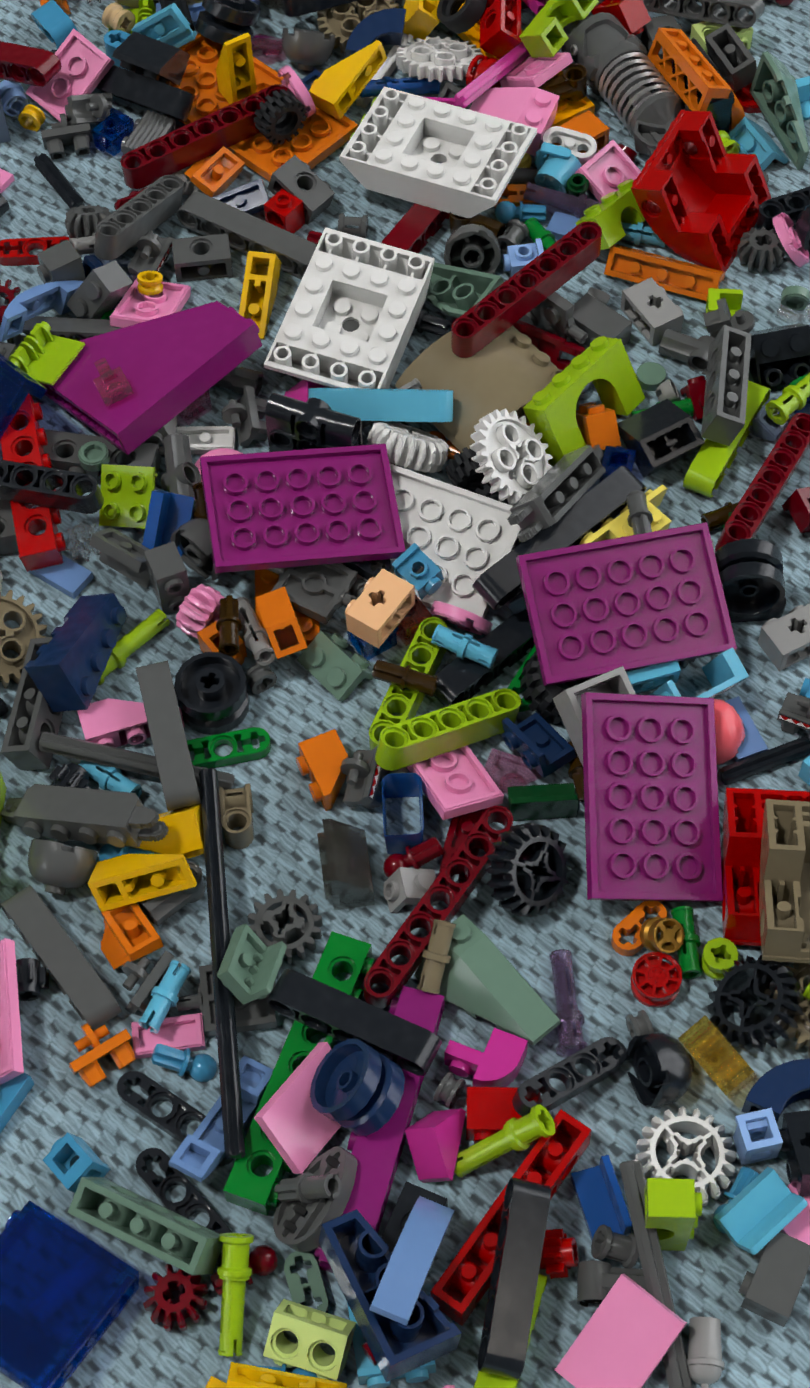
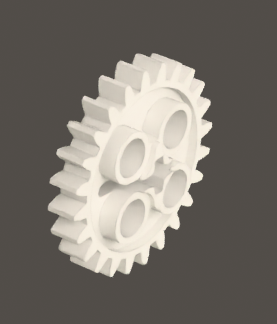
[396,36,482,82]
[470,408,553,505]

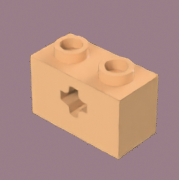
[345,568,415,649]

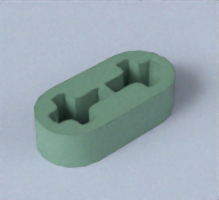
[284,1251,329,1313]

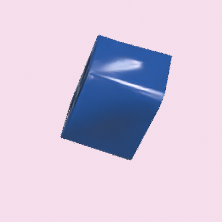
[382,773,424,854]

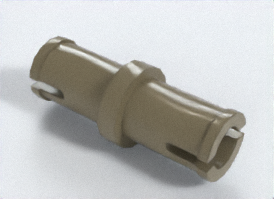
[417,919,456,994]

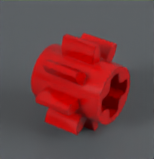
[539,1228,579,1279]

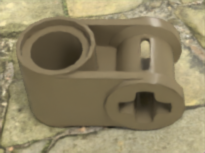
[219,783,254,849]

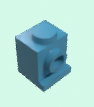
[392,543,444,600]
[43,1132,111,1193]

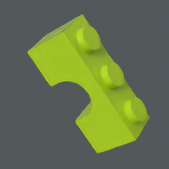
[519,0,599,58]
[575,179,645,250]
[644,1178,702,1251]

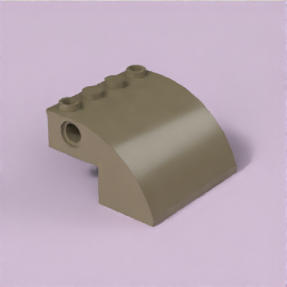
[395,325,563,453]
[759,799,810,964]

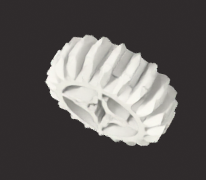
[367,421,449,473]
[635,1106,737,1207]

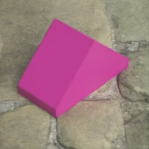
[405,1108,466,1183]

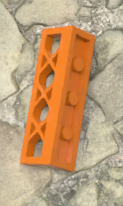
[647,28,732,111]
[604,244,726,301]

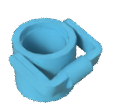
[534,142,582,199]

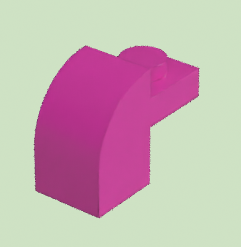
[444,1028,528,1087]

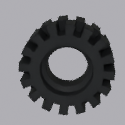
[254,89,307,145]
[445,447,491,492]

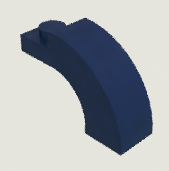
[345,8,406,58]
[741,1059,810,1123]

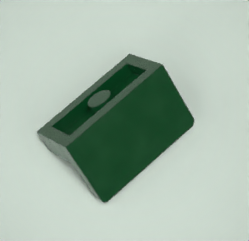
[507,783,579,821]

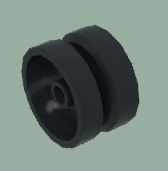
[195,0,261,45]
[715,539,785,617]
[174,652,250,735]

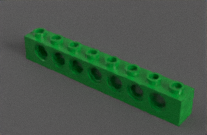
[223,931,376,1216]

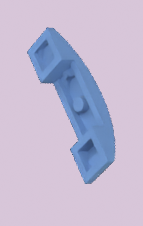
[0,280,83,342]
[169,1055,273,1182]
[369,1196,455,1326]

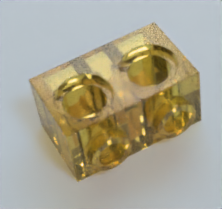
[678,1015,757,1099]

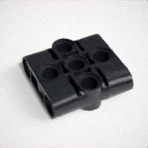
[265,393,363,452]

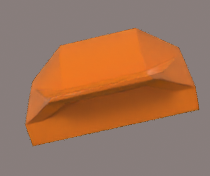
[184,146,245,197]
[101,903,164,970]

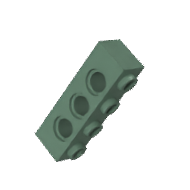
[67,1177,223,1275]

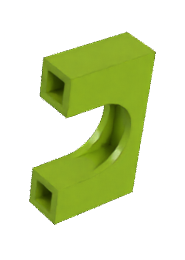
[523,336,645,466]

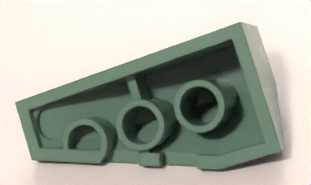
[750,51,809,170]
[426,262,504,318]
[414,914,561,1045]

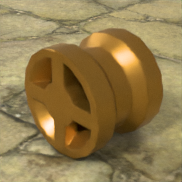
[640,917,684,953]

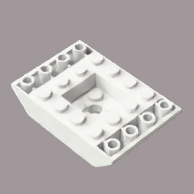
[339,86,537,218]
[263,227,435,389]

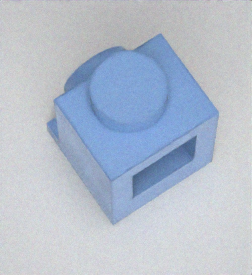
[502,238,544,277]
[733,1108,783,1165]

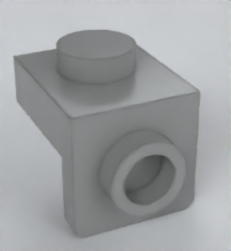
[383,867,440,913]

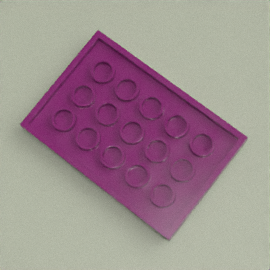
[200,444,406,573]
[516,522,737,686]
[581,692,723,902]

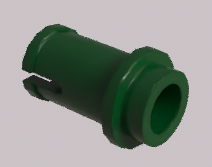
[567,173,589,208]

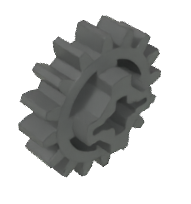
[247,889,323,964]

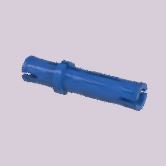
[360,76,440,98]

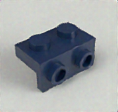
[502,712,576,778]

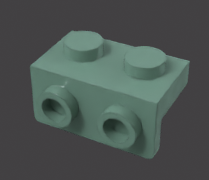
[297,631,373,702]
[217,923,287,1005]

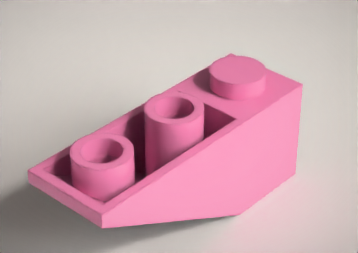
[77,698,185,747]

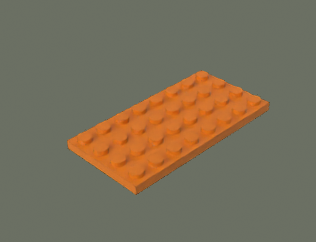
[169,33,358,182]

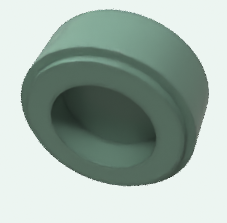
[781,285,810,311]
[636,362,666,391]
[78,441,110,472]

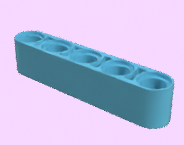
[308,388,453,422]

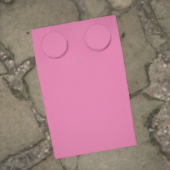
[469,87,560,156]

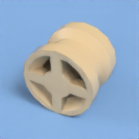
[102,2,135,33]

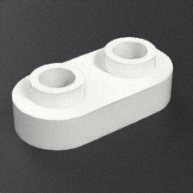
[543,126,597,164]

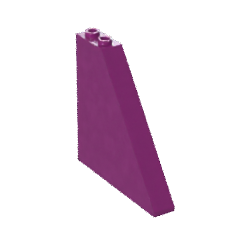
[32,301,262,455]

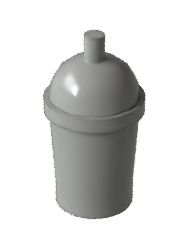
[686,1317,725,1388]

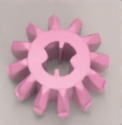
[176,584,225,639]

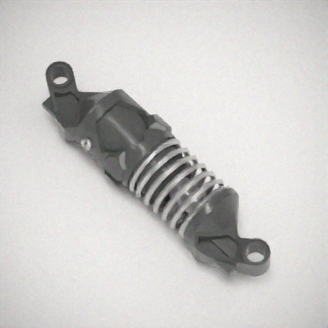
[561,12,685,156]

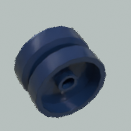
[310,1039,405,1136]

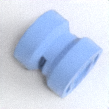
[0,80,29,117]

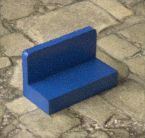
[142,490,195,556]
[570,1155,633,1241]

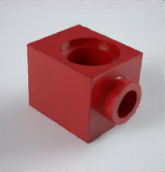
[264,189,305,234]

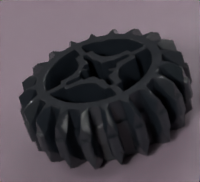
[485,823,572,917]
[706,955,805,1053]

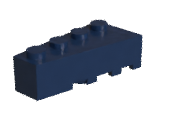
[24,593,127,712]
[319,1209,462,1382]

